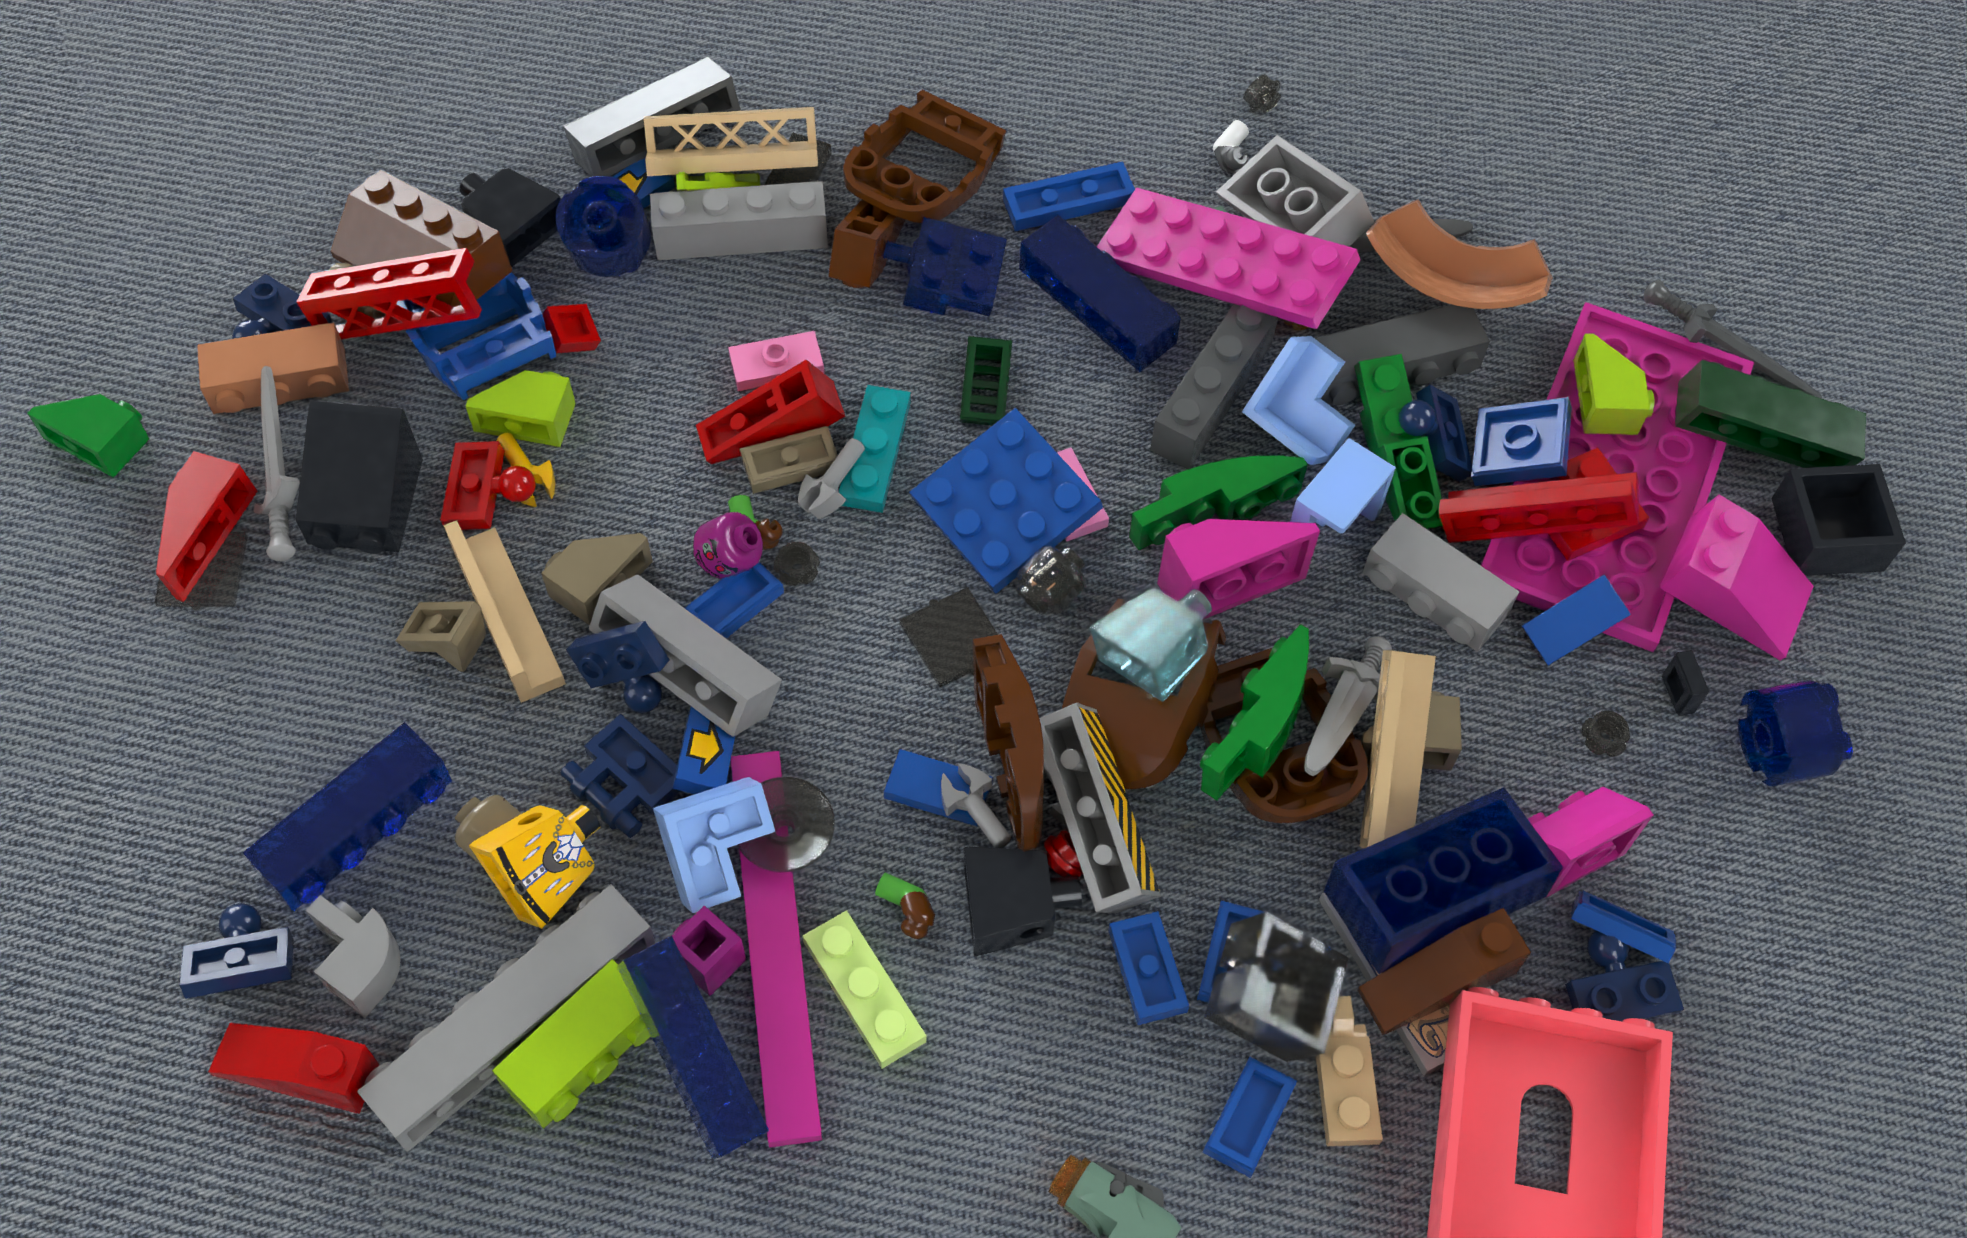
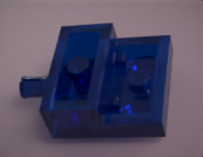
[883,217,1007,317]

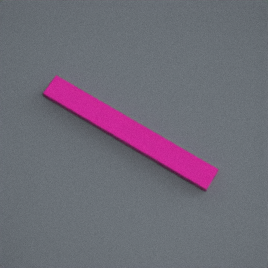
[731,751,822,1148]

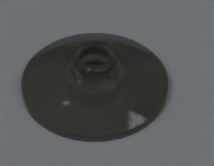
[738,777,835,872]

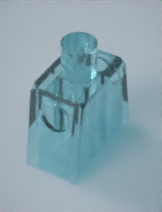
[1090,589,1212,702]

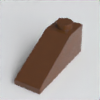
[828,199,905,288]
[1357,908,1531,1035]

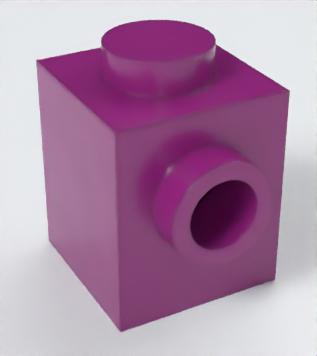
[667,906,746,996]

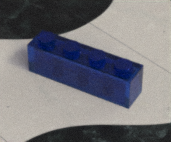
[1019,215,1181,372]
[242,722,452,912]
[617,936,769,1159]

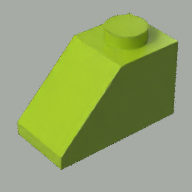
[1573,334,1654,435]
[465,370,576,447]

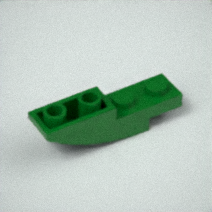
[1354,354,1443,530]
[1129,455,1308,551]
[1199,624,1309,800]

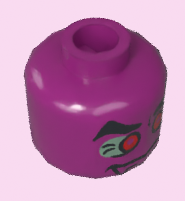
[693,512,763,579]

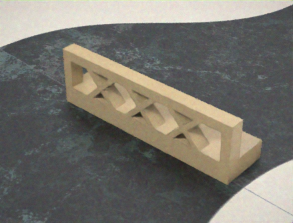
[644,107,818,176]
[443,520,566,703]
[1359,650,1436,854]

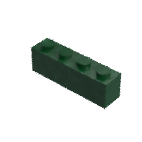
[1675,359,1866,468]

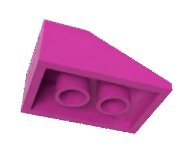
[1660,494,1814,661]
[1157,519,1320,621]

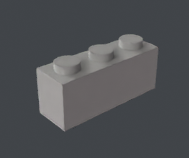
[1362,513,1519,652]

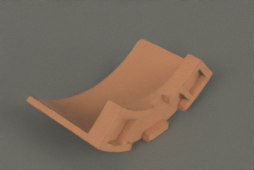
[1366,199,1553,309]

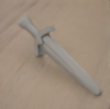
[253,366,300,561]
[1304,636,1392,776]

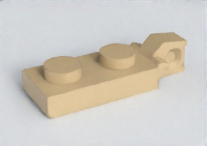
[1314,996,1383,1146]

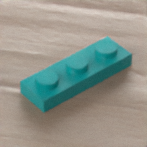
[839,385,911,513]

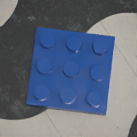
[909,408,1103,594]

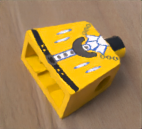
[469,805,601,929]

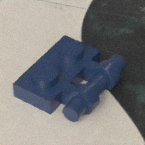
[560,714,680,838]

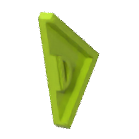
[676,172,761,191]

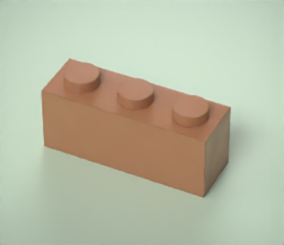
[197,322,349,414]

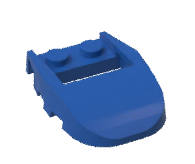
[396,272,556,400]

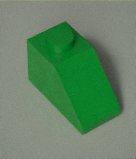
[27,394,150,478]

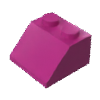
[1510,787,1654,898]

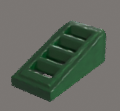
[960,336,1012,426]

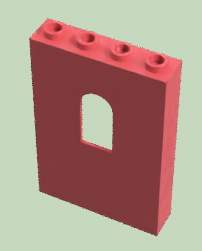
[1427,987,1673,1238]

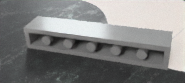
[357,884,656,1152]

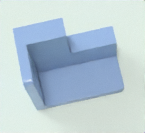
[1242,336,1355,465]
[1290,438,1396,533]
[653,777,775,913]

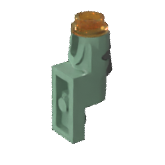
[1048,1154,1181,1238]

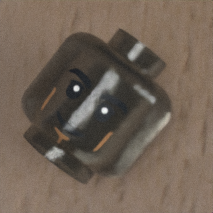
[1016,546,1086,615]

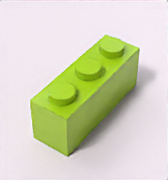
[492,959,661,1129]

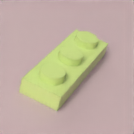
[803,910,927,1069]

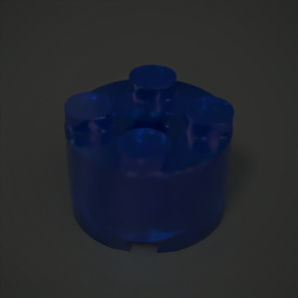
[556,176,651,277]
[1738,680,1853,787]

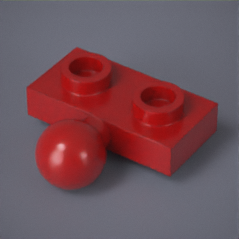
[440,441,536,530]

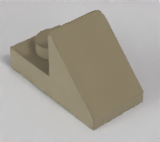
[395,601,486,672]

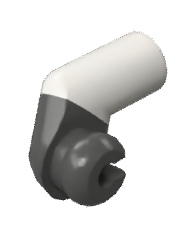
[1213,120,1249,174]

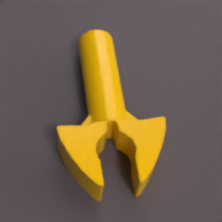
[496,432,555,507]

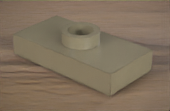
[740,426,838,494]

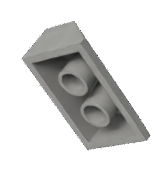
[1216,135,1375,246]

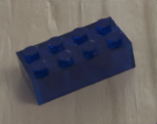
[1324,787,1563,974]

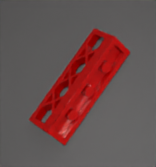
[296,248,482,340]
[1439,472,1639,543]

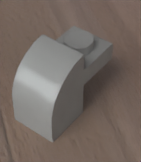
[306,895,400,1018]

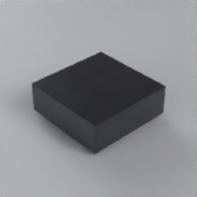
[1662,650,1709,716]

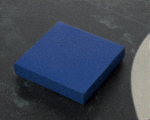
[1471,397,1572,486]

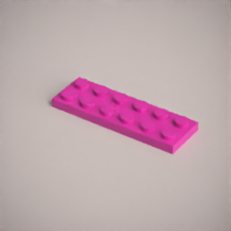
[1093,188,1360,329]

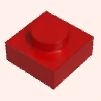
[542,304,601,354]

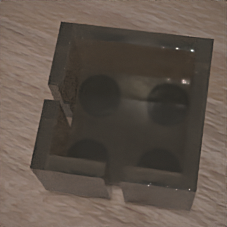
[1204,912,1349,1062]

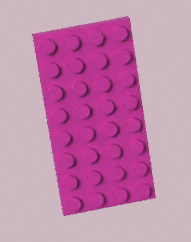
[1481,302,1754,652]

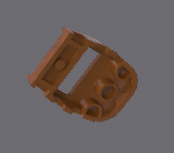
[843,89,1007,223]
[1062,598,1226,789]
[972,634,1044,852]
[1200,648,1368,823]

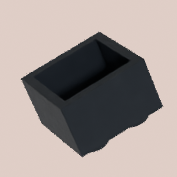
[1771,464,1906,576]

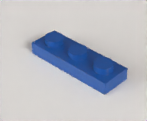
[1003,161,1135,231]

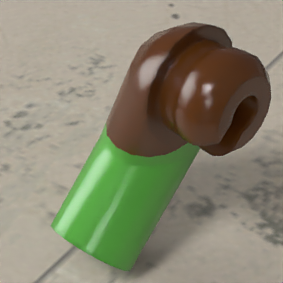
[728,495,783,550]
[875,872,935,939]

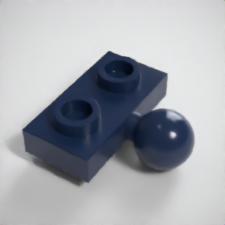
[232,274,332,339]
[1399,385,1472,482]
[566,621,670,713]
[179,903,294,999]
[1565,931,1684,1022]

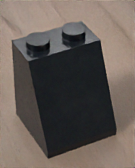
[296,400,423,554]

